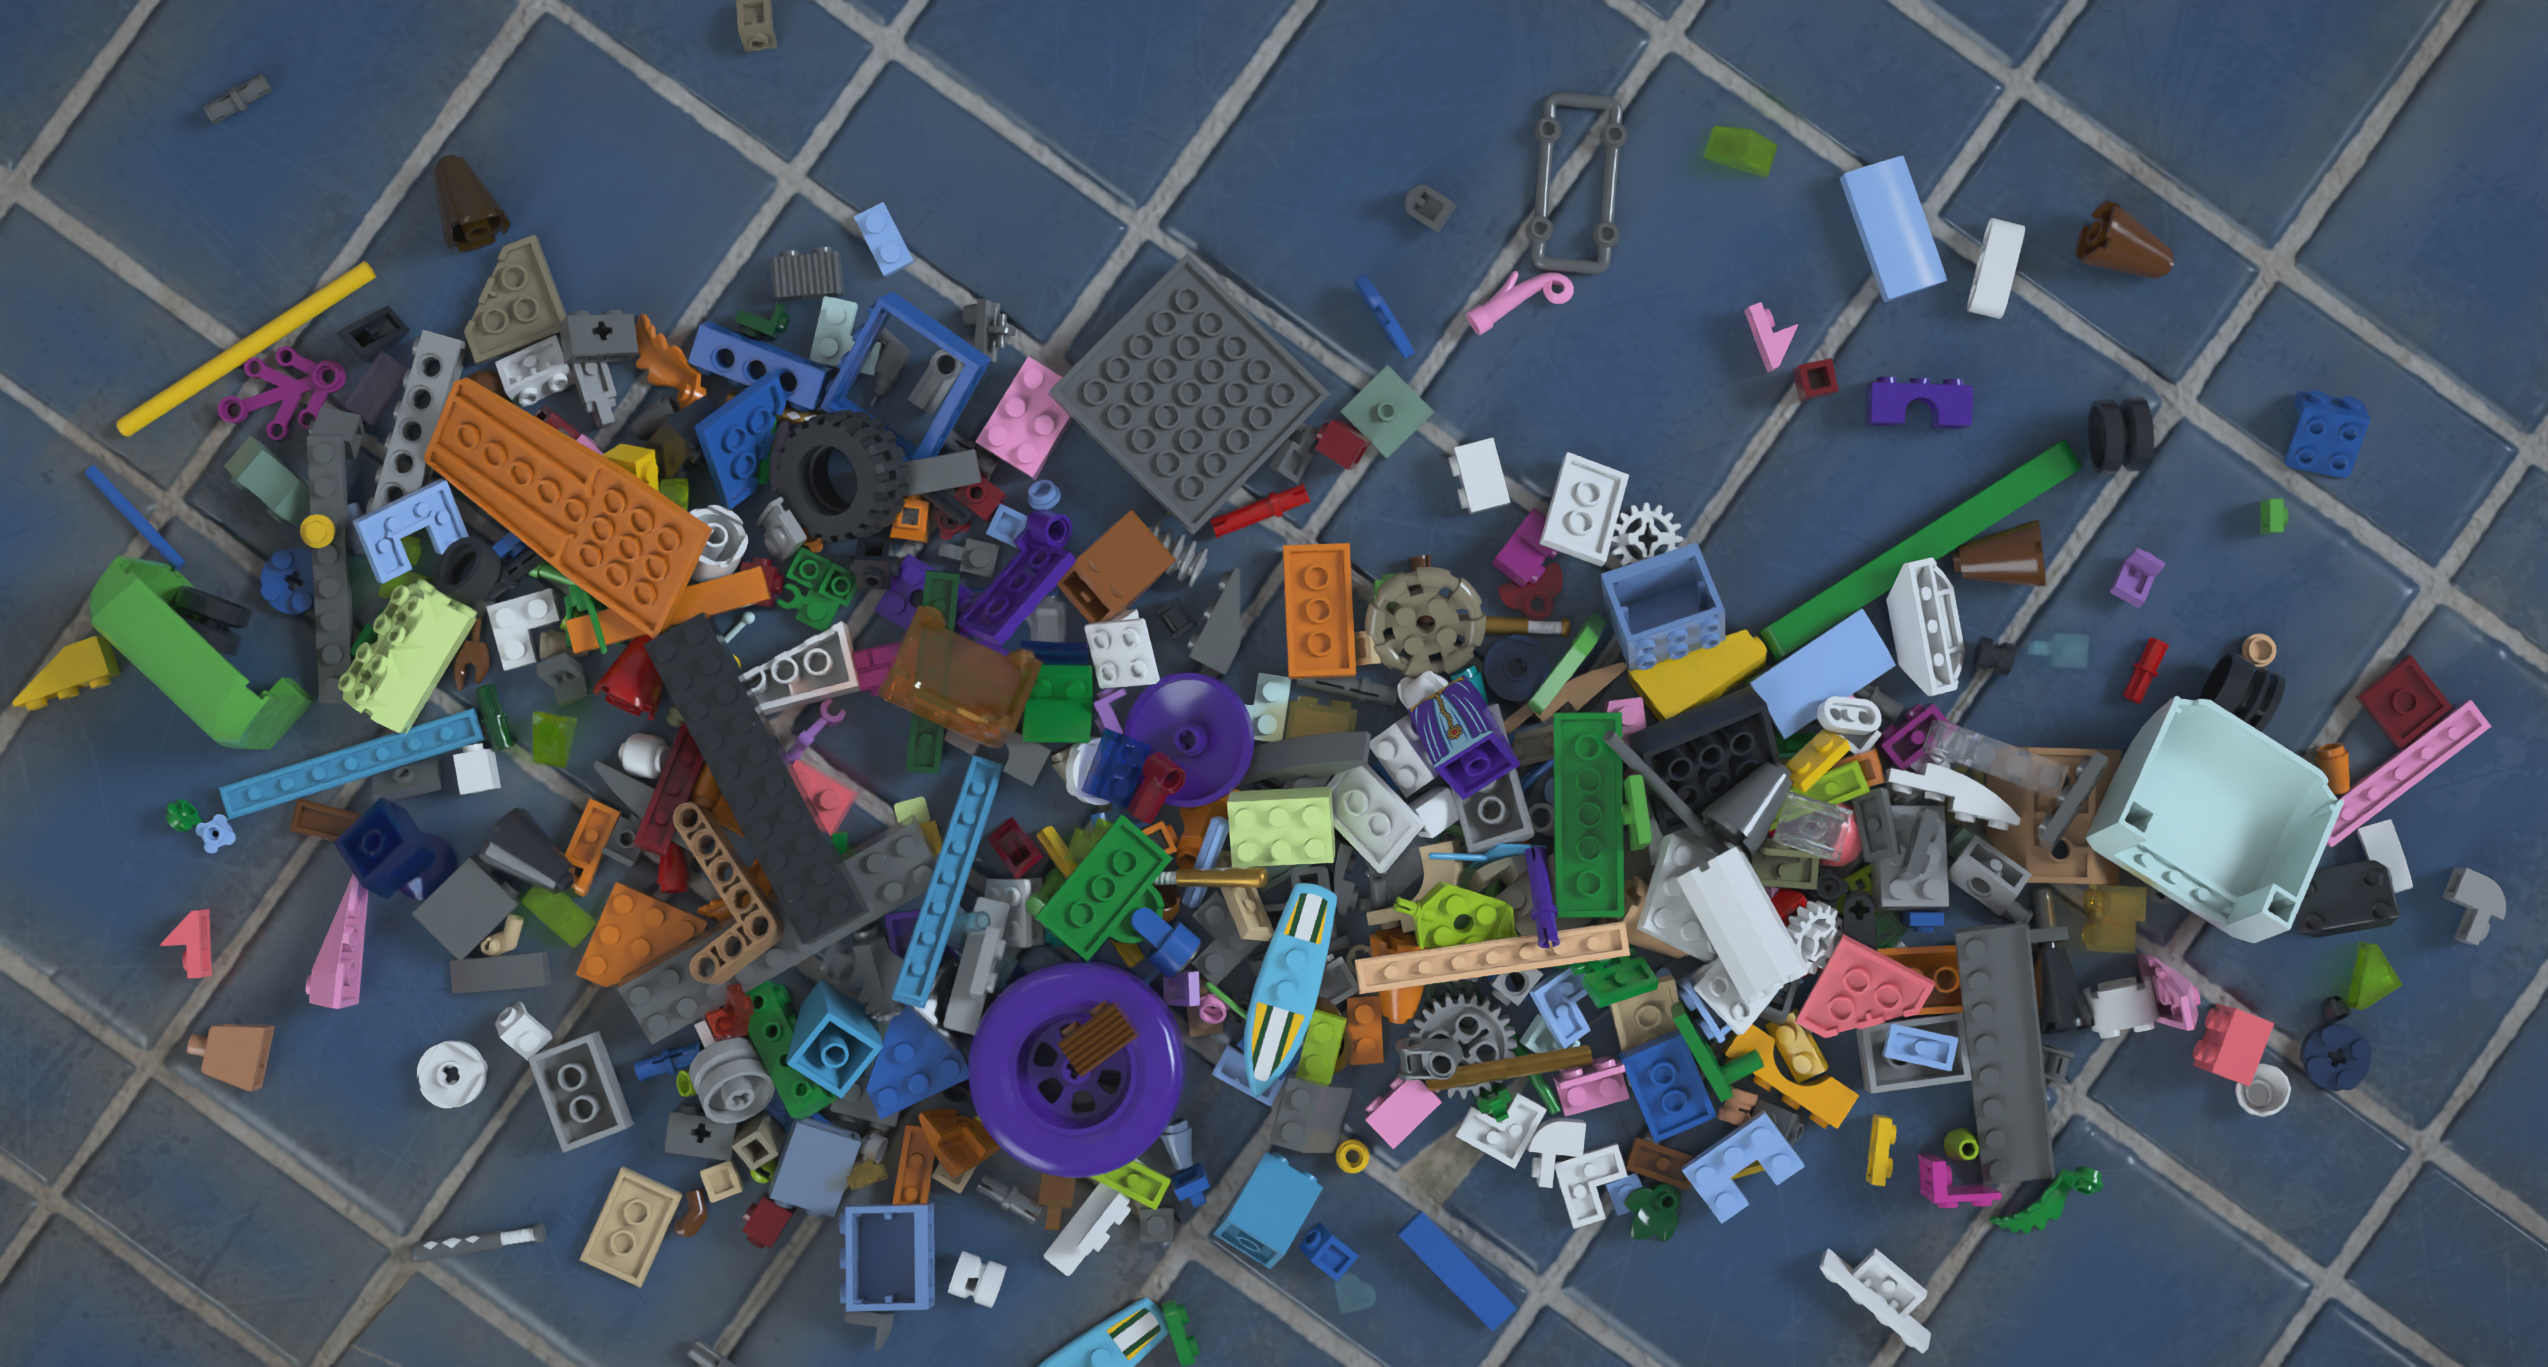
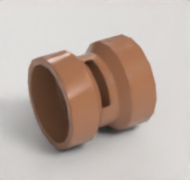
[1716,1086,1758,1126]

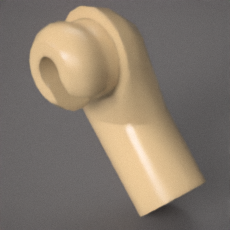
[481,914,524,956]

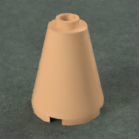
[1601,876,1689,959]

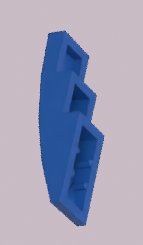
[1397,1209,1517,1331]

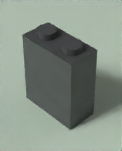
[412,854,523,961]

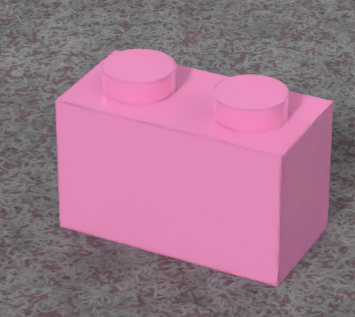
[1364,1076,1442,1149]

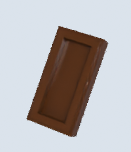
[289,798,365,847]

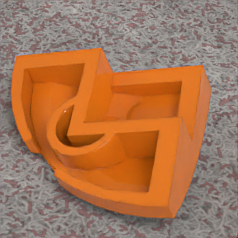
[918,1108,1001,1178]

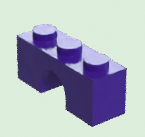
[1865,377,1973,429]

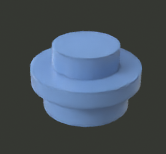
[1028,480,1061,510]

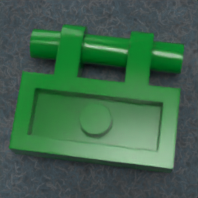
[1571,944,1659,1009]

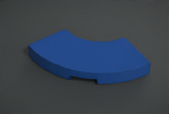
[1354,274,1415,359]

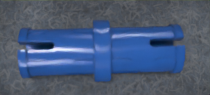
[634,1041,703,1082]

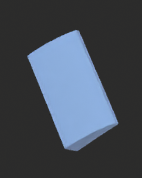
[1840,156,1948,303]
[1747,609,1896,740]

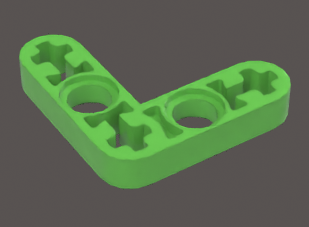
[1526,612,1607,716]

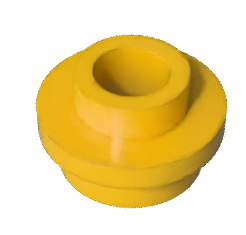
[1336,1139,1369,1173]

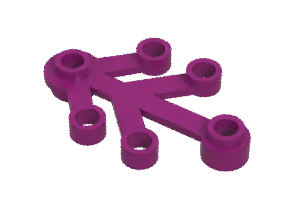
[218,346,346,441]

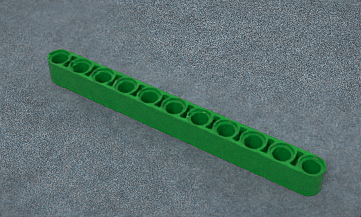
[1758,439,2083,660]

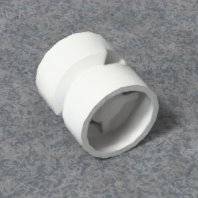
[948,1251,1007,1308]

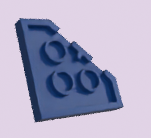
[694,372,786,510]
[866,1003,969,1120]

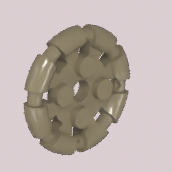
[1365,566,1486,679]

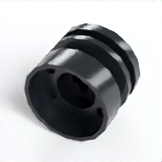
[2199,651,2286,732]

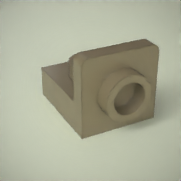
[736,0,777,52]

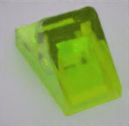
[378,535,434,600]

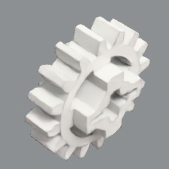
[1611,503,1683,567]
[1786,901,1842,974]

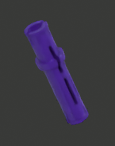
[1524,846,1560,948]

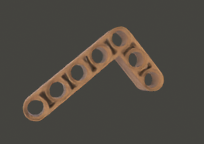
[673,802,784,985]

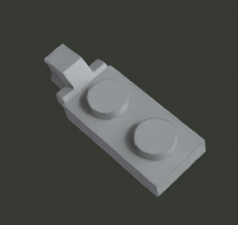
[569,333,617,429]

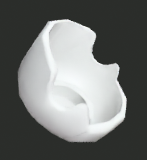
[2235,1064,2291,1117]

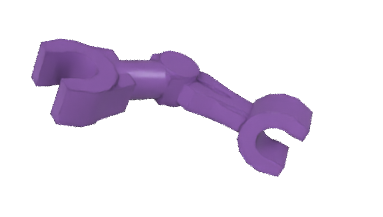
[786,698,846,765]

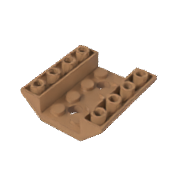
[1984,747,2121,884]

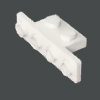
[1044,1158,1146,1276]
[1819,1248,1931,1353]

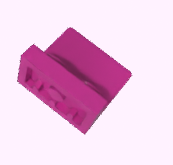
[1918,1153,2002,1208]

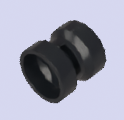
[1973,636,2016,676]

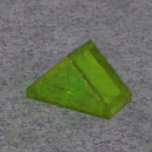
[1704,126,1778,178]
[532,711,577,769]
[2346,941,2403,1010]

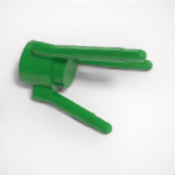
[564,584,622,654]

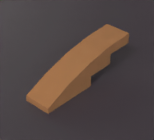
[1503,662,1628,734]

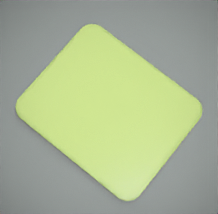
[894,796,930,824]

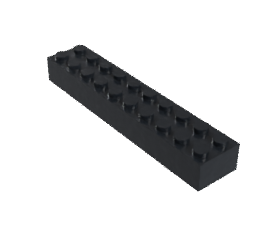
[644,612,870,945]

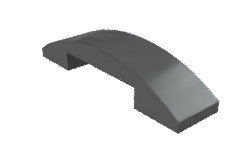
[852,449,982,496]

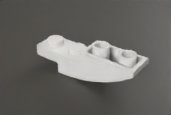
[1884,763,2021,831]

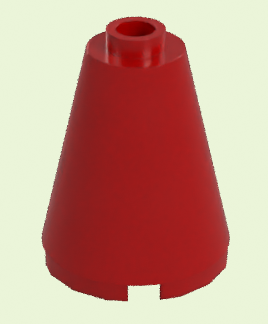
[593,629,669,720]

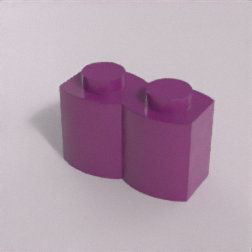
[1491,508,1559,588]

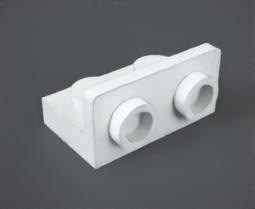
[495,335,575,408]

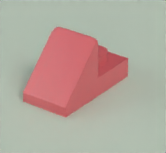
[160,909,212,978]

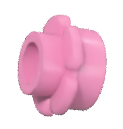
[1197,993,1230,1024]

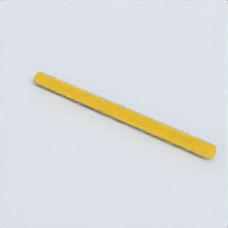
[116,261,376,437]

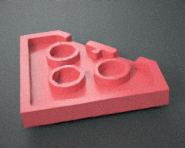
[1795,934,1935,1038]

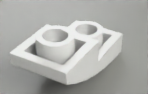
[2357,819,2413,893]

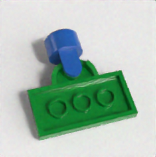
[1034,814,1201,978]

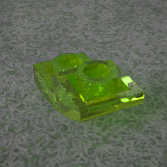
[521,886,597,948]

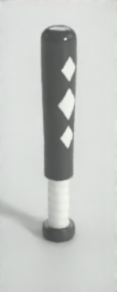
[411,1223,546,1262]

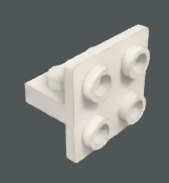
[1084,609,1160,689]
[985,878,1044,948]
[1691,957,1778,1035]

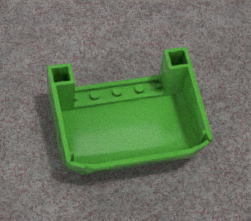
[89,555,316,750]

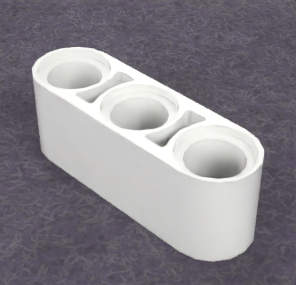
[1967,218,2025,319]

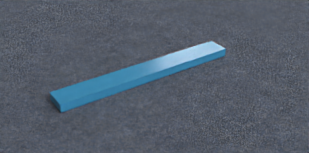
[219,708,487,820]
[892,755,1004,1009]

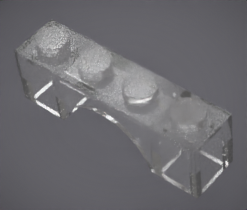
[1922,720,2070,798]

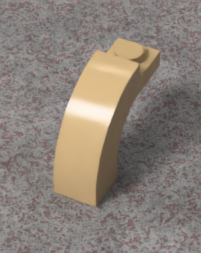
[1366,839,1463,933]

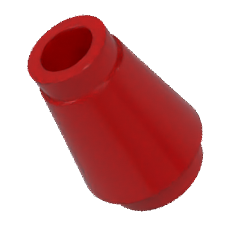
[657,843,691,893]

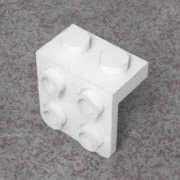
[1370,713,1439,798]

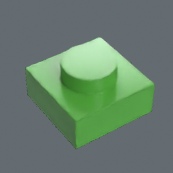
[2260,499,2288,535]

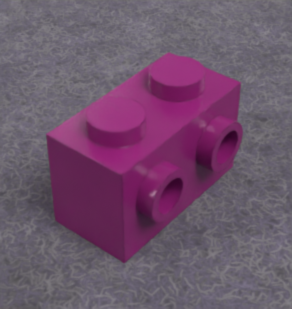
[1874,703,1955,771]

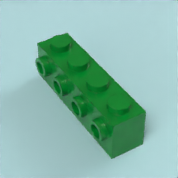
[733,980,837,1120]

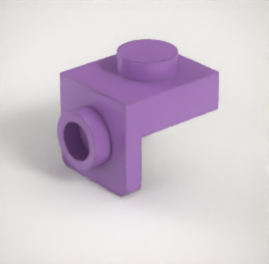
[2109,548,2165,608]
[1093,687,1128,739]

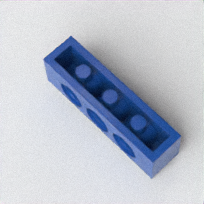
[688,321,833,412]

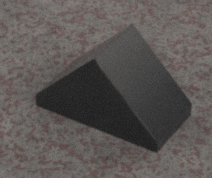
[338,306,410,365]

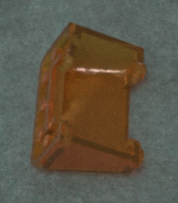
[878,605,1043,748]

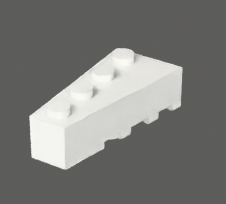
[744,621,861,715]

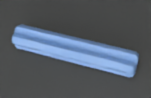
[1182,816,1229,909]

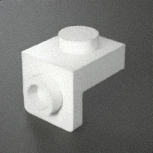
[495,1001,552,1061]

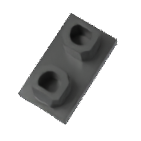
[962,299,1016,363]

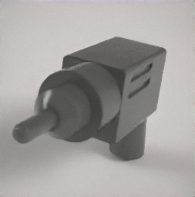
[869,327,913,408]

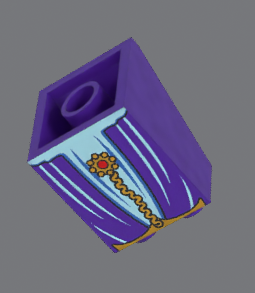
[1407,675,1521,800]

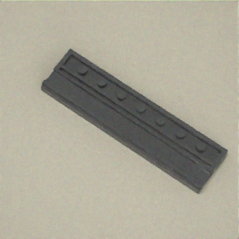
[1954,920,2055,1186]

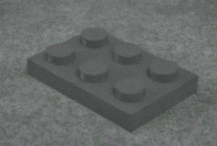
[2038,751,2108,853]

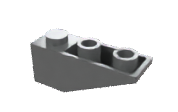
[1187,567,1241,676]

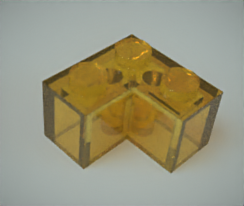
[2082,884,2147,953]

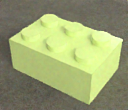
[1227,787,1336,868]

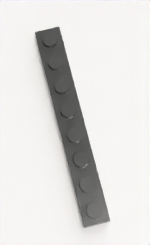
[307,435,354,703]

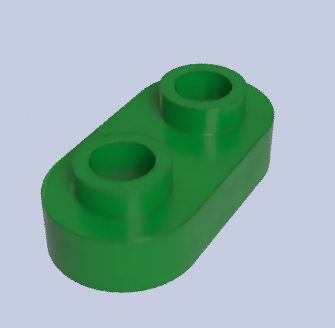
[1162,1299,1200,1367]

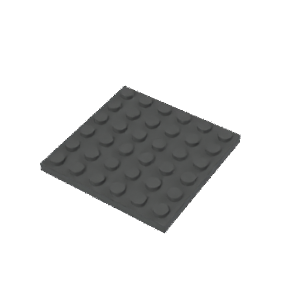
[1048,253,1331,535]

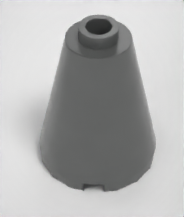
[1701,761,1793,857]

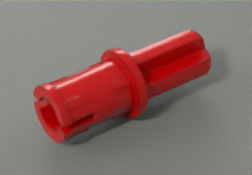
[2123,637,2169,704]

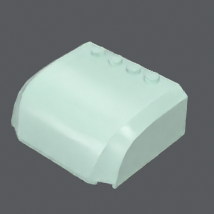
[2085,696,2344,943]

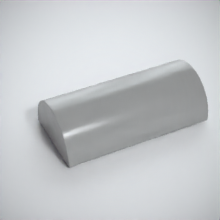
[1450,704,1534,853]

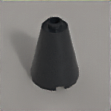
[479,807,576,895]
[2032,942,2095,1035]

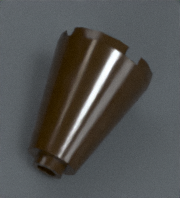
[433,155,511,252]

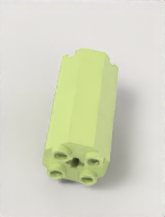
[338,578,478,734]

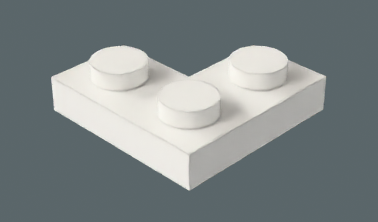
[486,588,562,671]
[1455,1092,1547,1169]
[1554,1143,1628,1229]

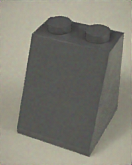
[1271,1070,1353,1153]

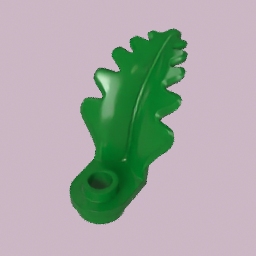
[1990,1166,2103,1234]

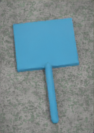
[1429,844,1547,869]

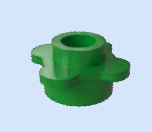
[165,799,202,832]

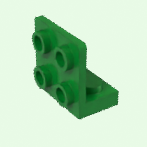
[1022,665,1094,743]

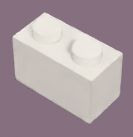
[1449,438,1510,515]

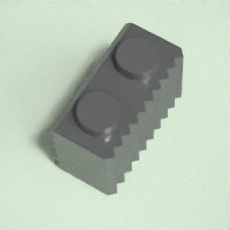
[771,247,845,302]

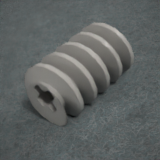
[1149,520,1208,588]

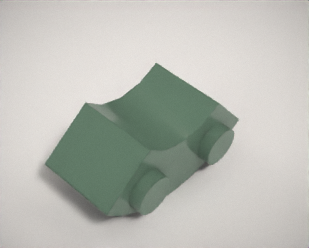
[224,436,310,527]

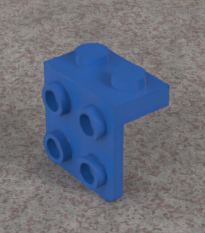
[2284,390,2371,478]

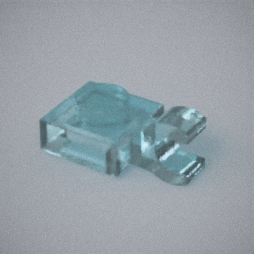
[2028,633,2089,669]

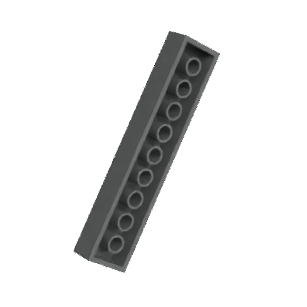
[617,814,938,1045]

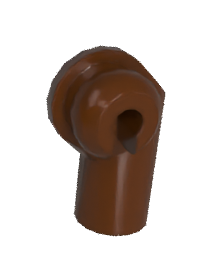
[674,1188,708,1238]

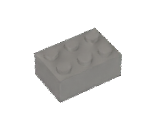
[1871,806,1949,911]
[1856,1013,1972,1094]
[528,1031,634,1153]

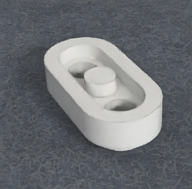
[1817,696,1881,736]

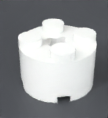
[690,505,748,582]
[2083,976,2160,1039]

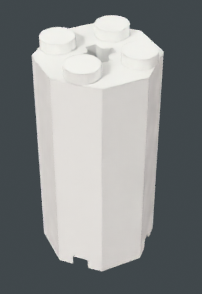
[1676,844,1808,1004]

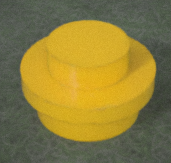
[300,514,335,548]

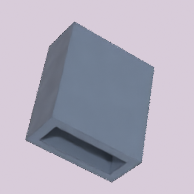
[768,1118,861,1218]

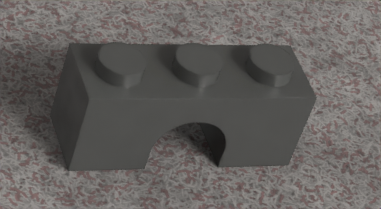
[943,701,1053,786]

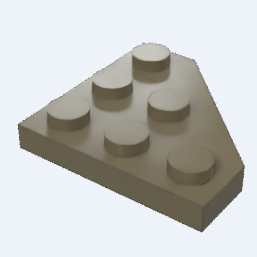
[464,235,567,365]

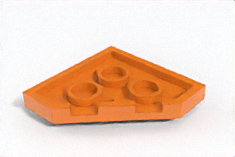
[576,882,710,988]

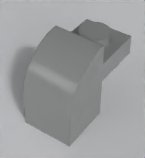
[2442,867,2506,946]

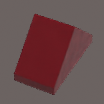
[987,817,1046,879]

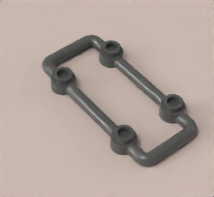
[1526,92,1628,274]

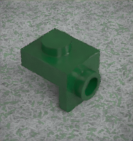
[734,303,790,340]

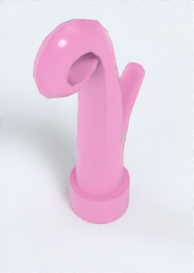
[1466,271,1574,336]

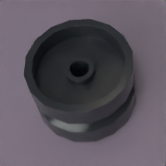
[2087,397,2154,474]
[175,585,253,656]

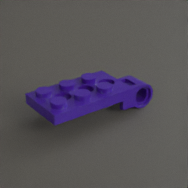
[955,510,1076,646]
[874,554,1021,687]

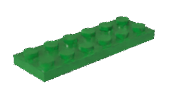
[1553,712,1624,918]

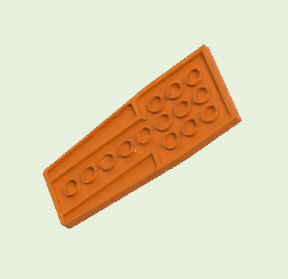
[424,377,713,639]

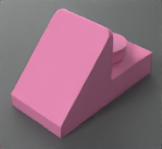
[1744,302,1798,373]

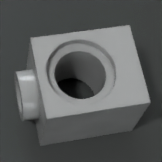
[1489,969,1543,1006]

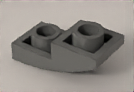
[1334,843,1359,916]

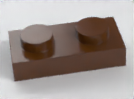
[1625,1136,1696,1191]

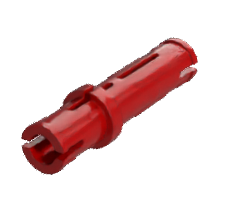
[1210,483,1311,539]

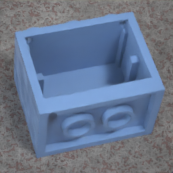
[1601,542,1726,671]
[839,1203,935,1311]

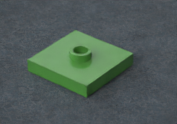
[1621,774,1653,851]

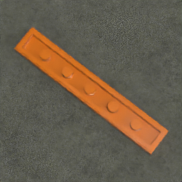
[565,566,771,654]

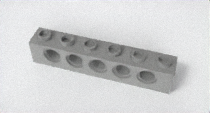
[366,330,469,536]

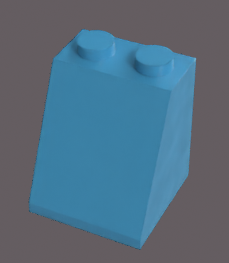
[786,979,883,1099]
[1213,1152,1323,1269]

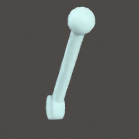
[724,611,755,643]

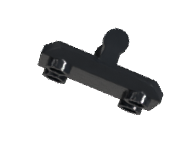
[2296,860,2400,938]

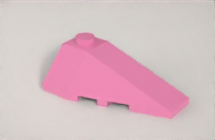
[306,870,370,1009]
[2136,953,2201,1031]

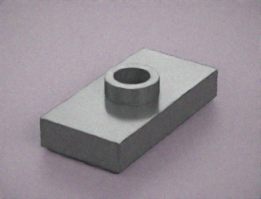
[371,760,442,805]

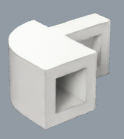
[1526,1118,1586,1188]

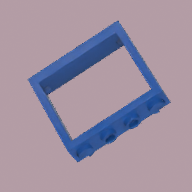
[820,291,992,461]

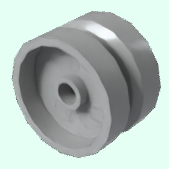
[689,1037,775,1124]

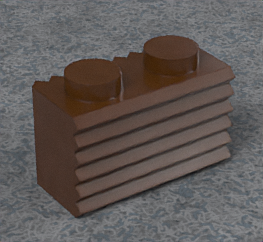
[1057,1000,1141,1077]

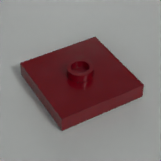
[2355,655,2453,749]

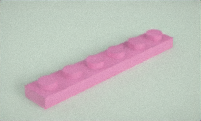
[2326,700,2492,847]

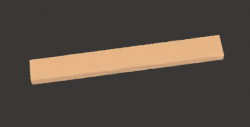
[1355,921,1630,994]

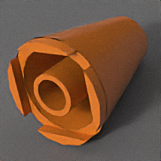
[1370,928,1432,1024]

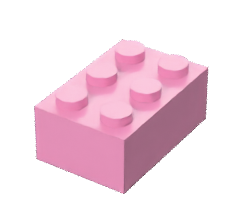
[976,356,1073,481]

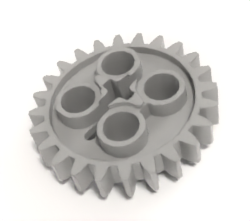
[1409,990,1517,1099]

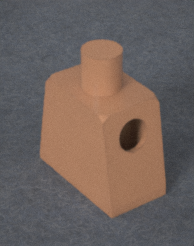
[187,1023,275,1091]

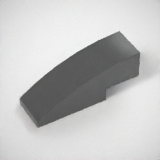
[450,951,551,994]

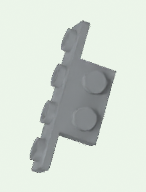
[943,897,1010,1035]

